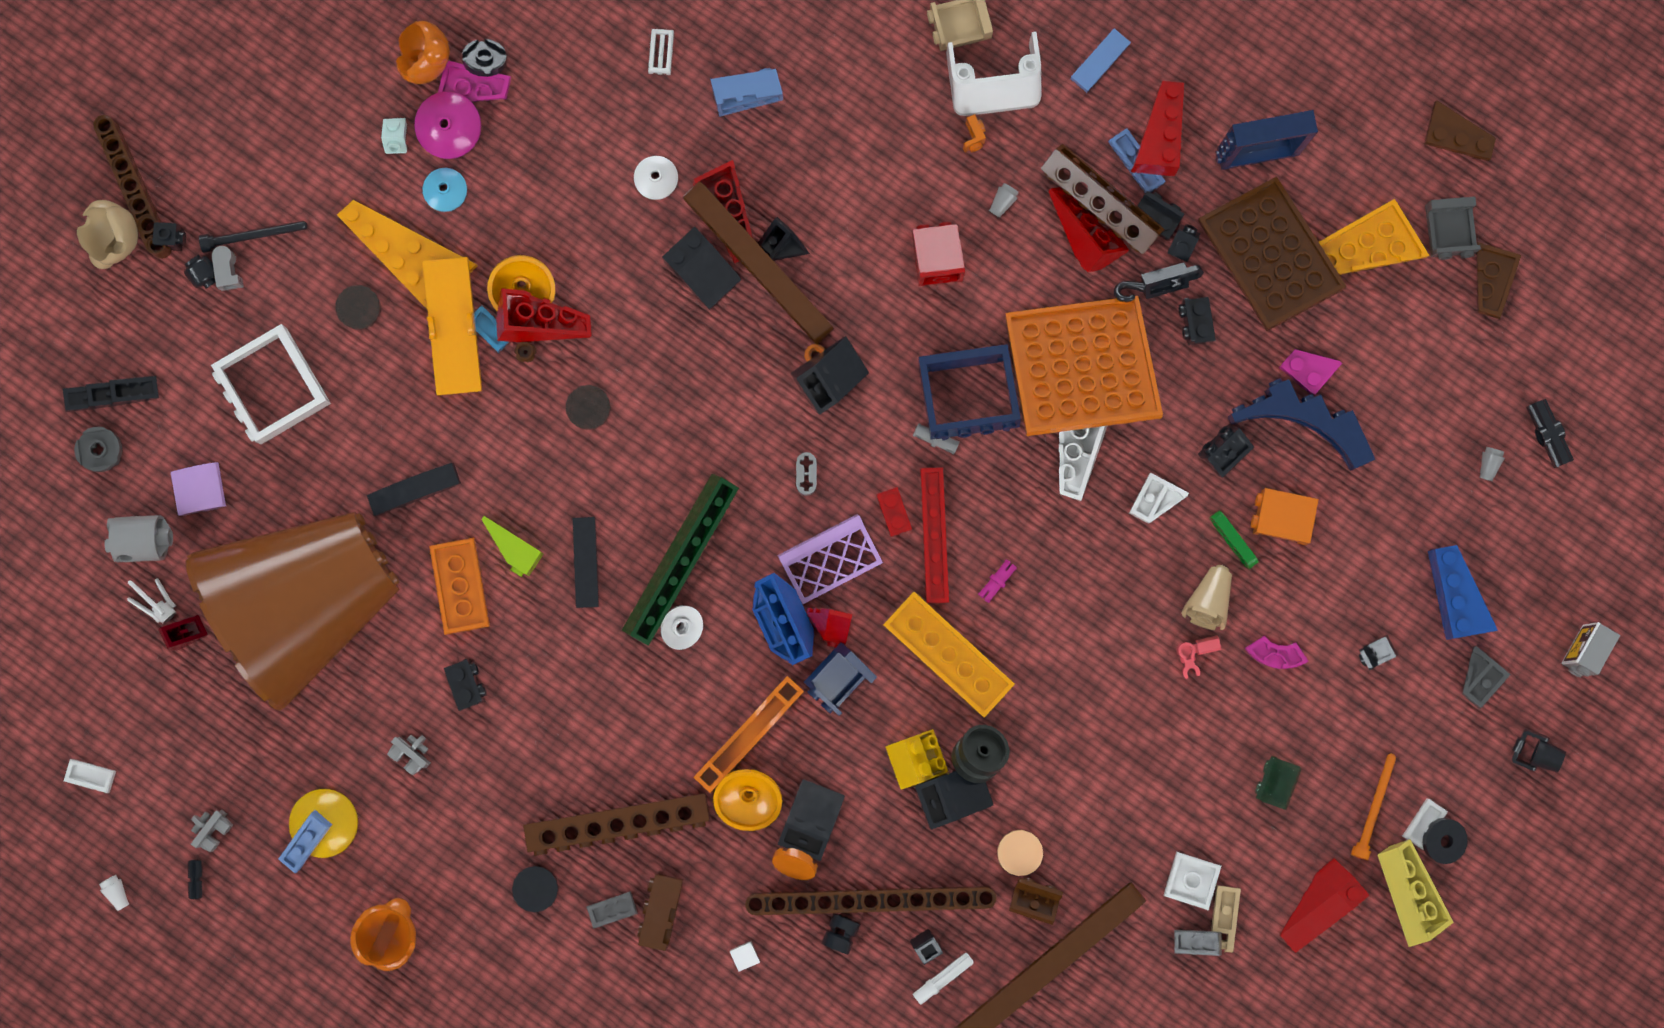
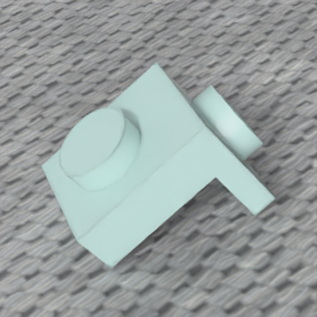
[381,118,407,154]

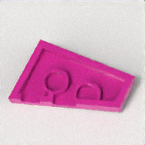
[438,61,511,102]

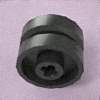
[951,725,1010,783]

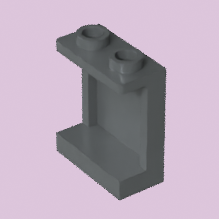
[1425,197,1481,260]

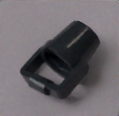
[1512,729,1566,773]

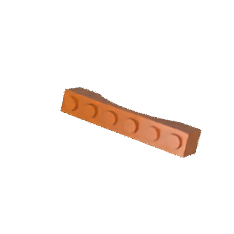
[693,676,804,793]

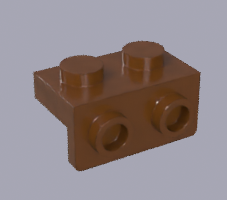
[1009,878,1063,925]

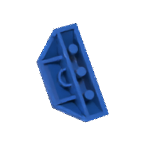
[752,573,814,665]

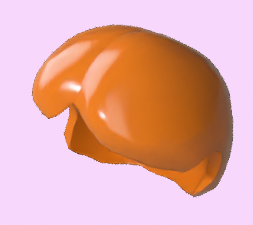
[396,21,450,84]
[350,898,416,971]

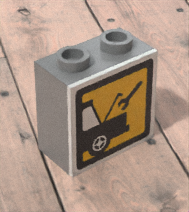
[1561,622,1620,677]

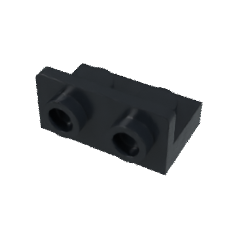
[1138,191,1185,241]
[1178,297,1216,346]
[1198,424,1254,478]
[444,658,487,711]

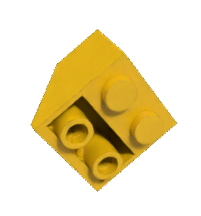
[885,729,949,790]

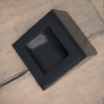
[910,929,943,965]

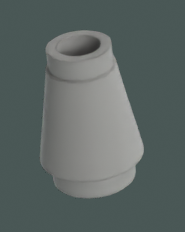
[989,183,1019,218]
[1479,447,1505,481]

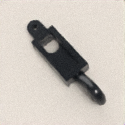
[1114,262,1204,302]

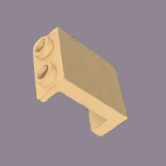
[927,0,993,51]

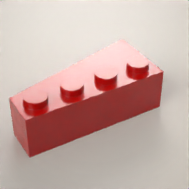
[693,160,753,264]

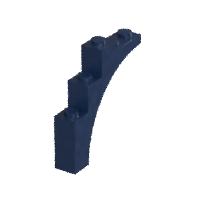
[1228,378,1375,471]

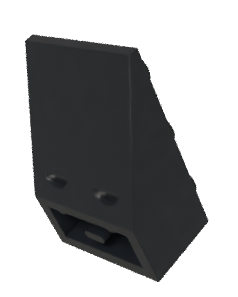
[790,336,869,415]
[914,770,994,830]
[777,779,845,861]

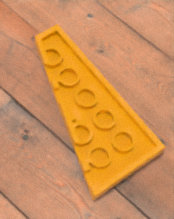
[1319,199,1429,275]
[337,200,478,309]

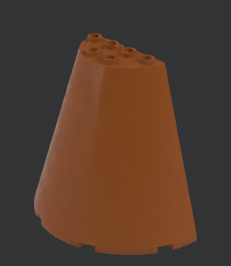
[185,512,400,711]

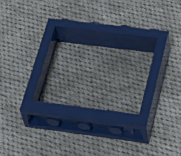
[1215,110,1318,170]
[918,344,1021,441]

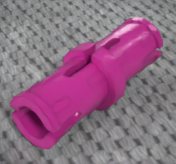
[978,559,1017,603]

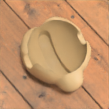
[77,200,138,269]

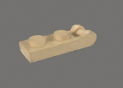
[1211,885,1241,953]

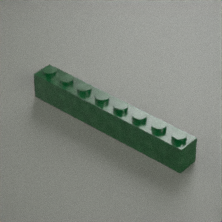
[621,474,739,646]

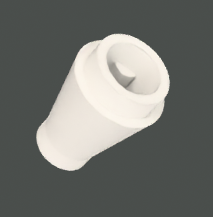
[99,875,129,911]

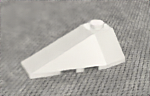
[1059,426,1107,501]

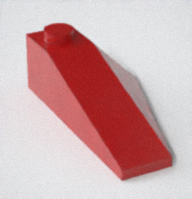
[1048,187,1129,273]
[807,608,853,648]

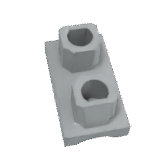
[387,735,431,775]
[191,810,233,852]

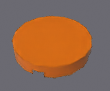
[772,848,818,880]

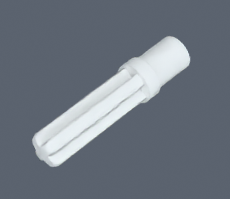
[913,953,974,1005]

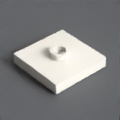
[1163,852,1221,910]

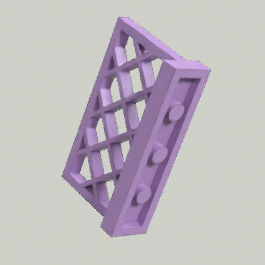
[777,514,883,604]

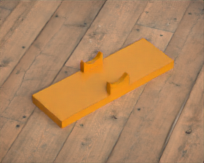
[422,257,482,396]
[883,592,1015,718]

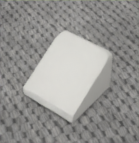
[730,941,760,971]

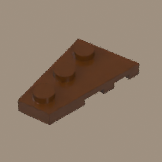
[1424,100,1496,161]
[1477,242,1521,319]

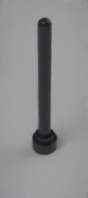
[199,221,308,253]

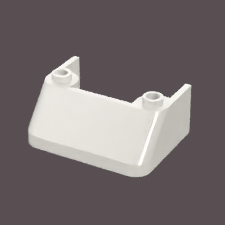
[946,32,1042,116]

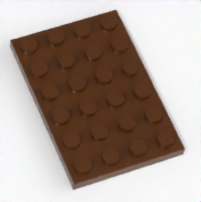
[1198,176,1346,331]

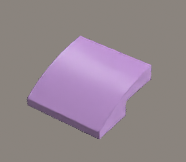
[171,462,226,516]

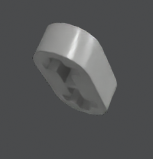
[796,452,817,496]

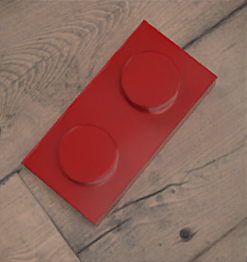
[876,487,912,537]

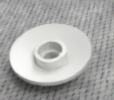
[634,156,678,200]
[661,605,703,650]

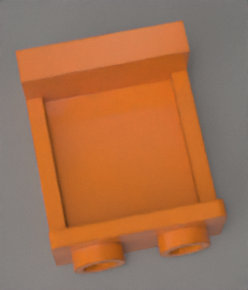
[1251,488,1319,545]

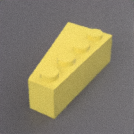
[1378,839,1454,947]

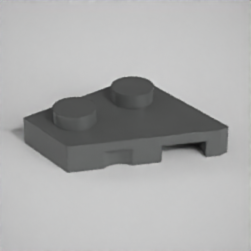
[1462,646,1511,709]

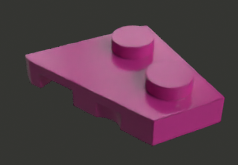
[1279,349,1342,395]

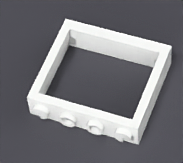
[211,324,331,444]

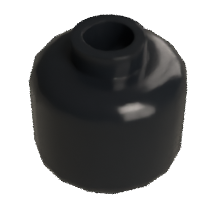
[184,255,216,289]

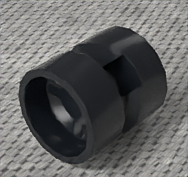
[821,913,861,955]

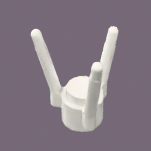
[127,578,177,624]

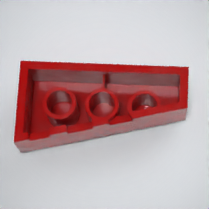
[1131,81,1184,176]

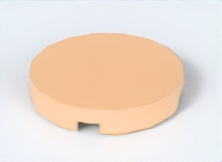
[997,830,1043,876]

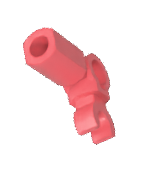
[1176,635,1221,679]

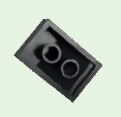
[662,226,742,310]

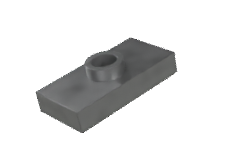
[587,891,638,929]
[1174,930,1222,956]

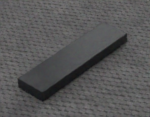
[572,517,599,608]

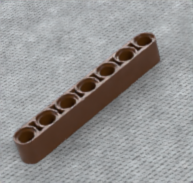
[93,115,172,259]

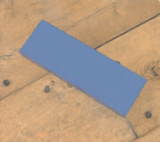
[1070,28,1131,93]
[1108,128,1166,193]
[278,810,332,874]

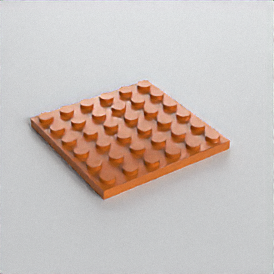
[1005,296,1163,436]

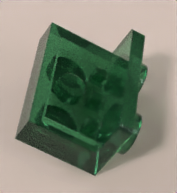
[1255,756,1302,811]

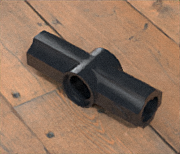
[1526,399,1574,468]

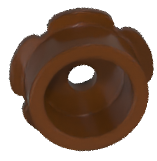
[514,342,537,363]

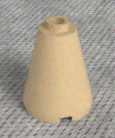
[1182,565,1232,630]

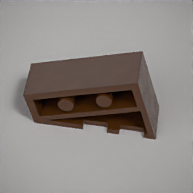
[637,873,684,951]

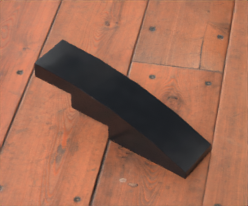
[63,376,159,412]
[367,463,461,516]

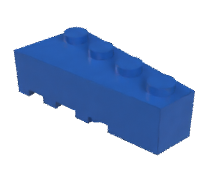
[1428,545,1498,640]

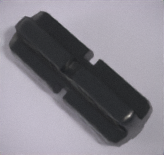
[188,860,202,900]

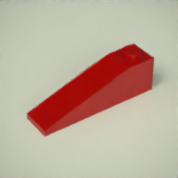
[496,288,592,342]
[1280,858,1369,953]

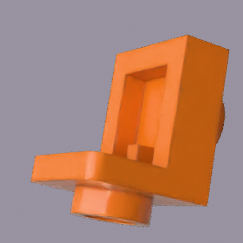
[963,114,986,153]

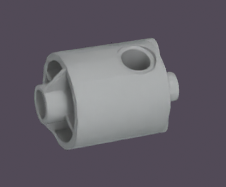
[105,515,173,562]

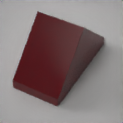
[158,615,208,651]

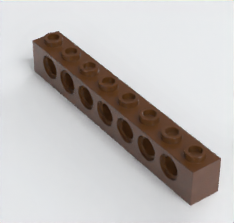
[523,793,710,856]

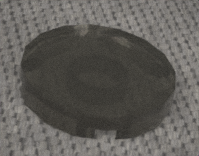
[335,285,381,330]
[566,385,611,430]

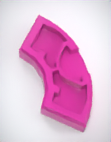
[1245,636,1309,669]

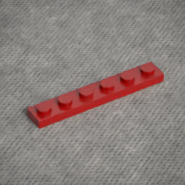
[920,467,949,604]

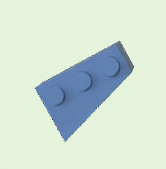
[710,68,783,117]

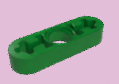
[1209,510,1259,570]

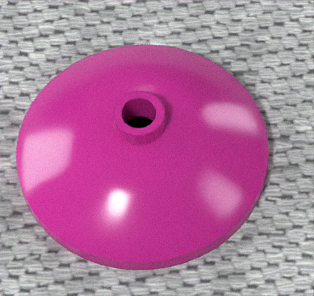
[414,92,481,159]

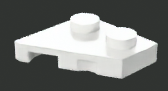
[1129,473,1189,524]

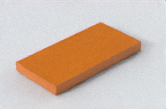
[429,538,490,635]

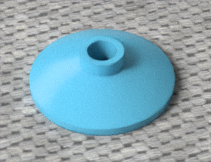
[423,168,467,212]

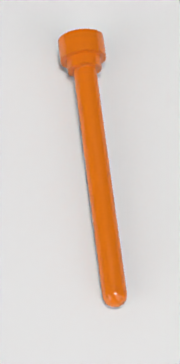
[1351,753,1396,861]

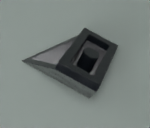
[757,217,810,261]

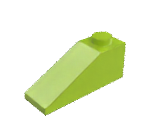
[481,516,543,577]

